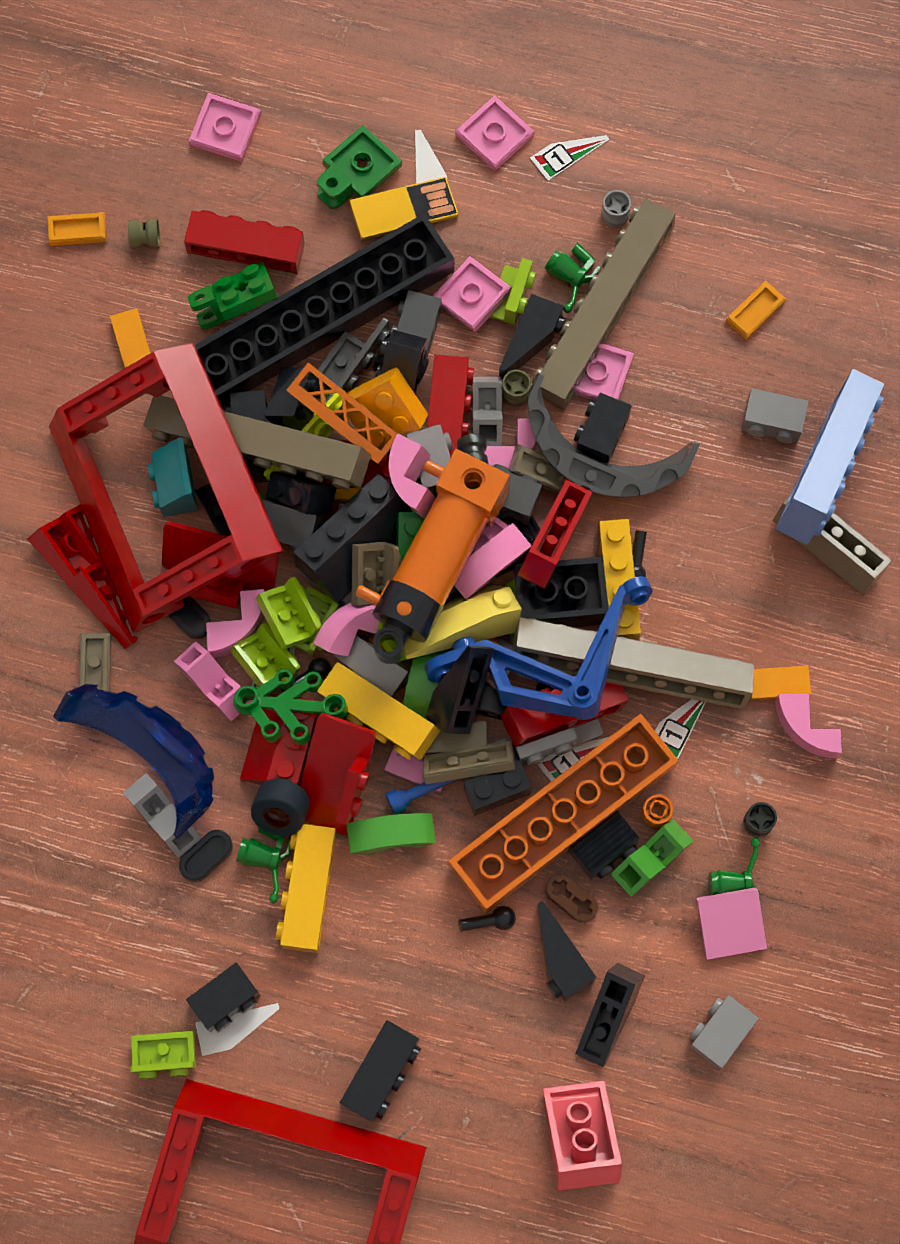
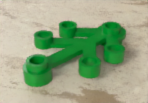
[233,669,348,745]

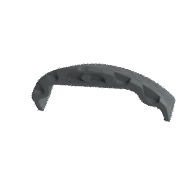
[527,372,700,497]

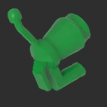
[544,242,600,313]
[236,828,291,904]
[708,837,760,899]

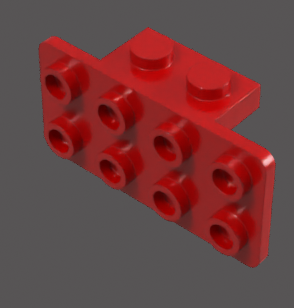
[161,521,279,608]
[300,713,376,835]

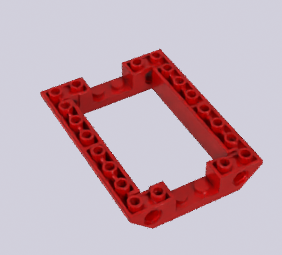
[49,343,283,633]
[134,1079,427,1244]

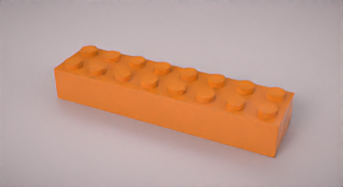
[448,713,679,914]

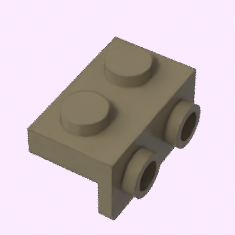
[352,542,401,606]

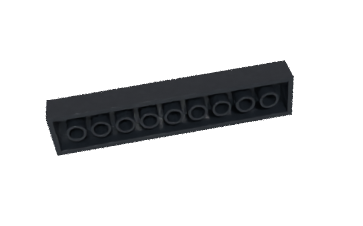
[195,214,455,407]

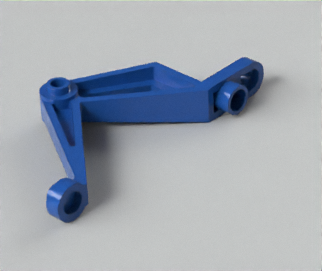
[424,576,653,720]

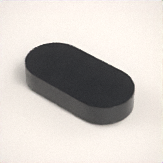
[168,596,211,639]
[179,830,233,882]

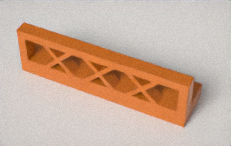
[286,362,397,466]

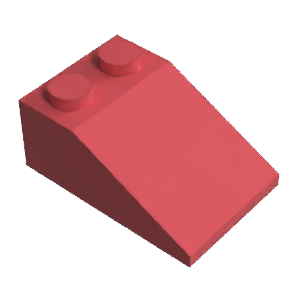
[543,1081,622,1191]

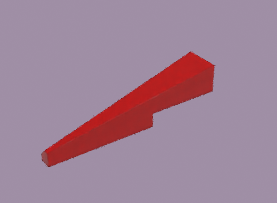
[27,504,138,649]

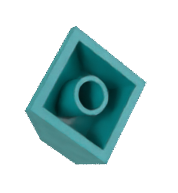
[148,438,198,517]

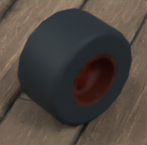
[251,779,310,837]

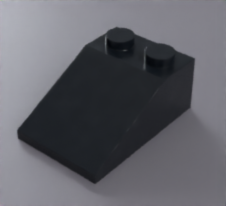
[514,557,609,627]

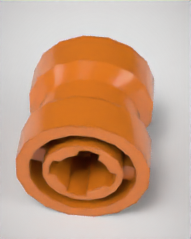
[641,794,674,829]

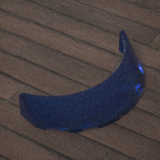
[53,684,215,839]

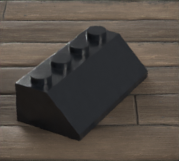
[293,474,413,605]

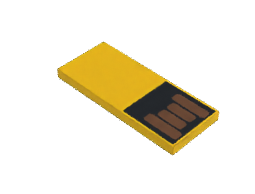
[349,177,459,241]

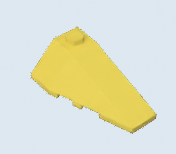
[404,585,522,660]

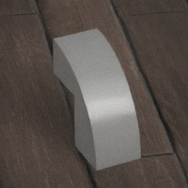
[473,377,503,446]
[333,632,408,696]
[123,773,201,858]

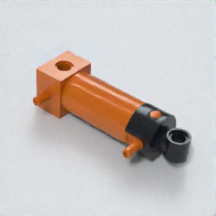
[355,449,510,664]

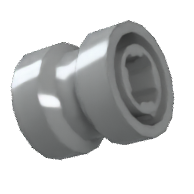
[601,190,631,228]

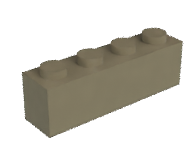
[772,496,892,595]

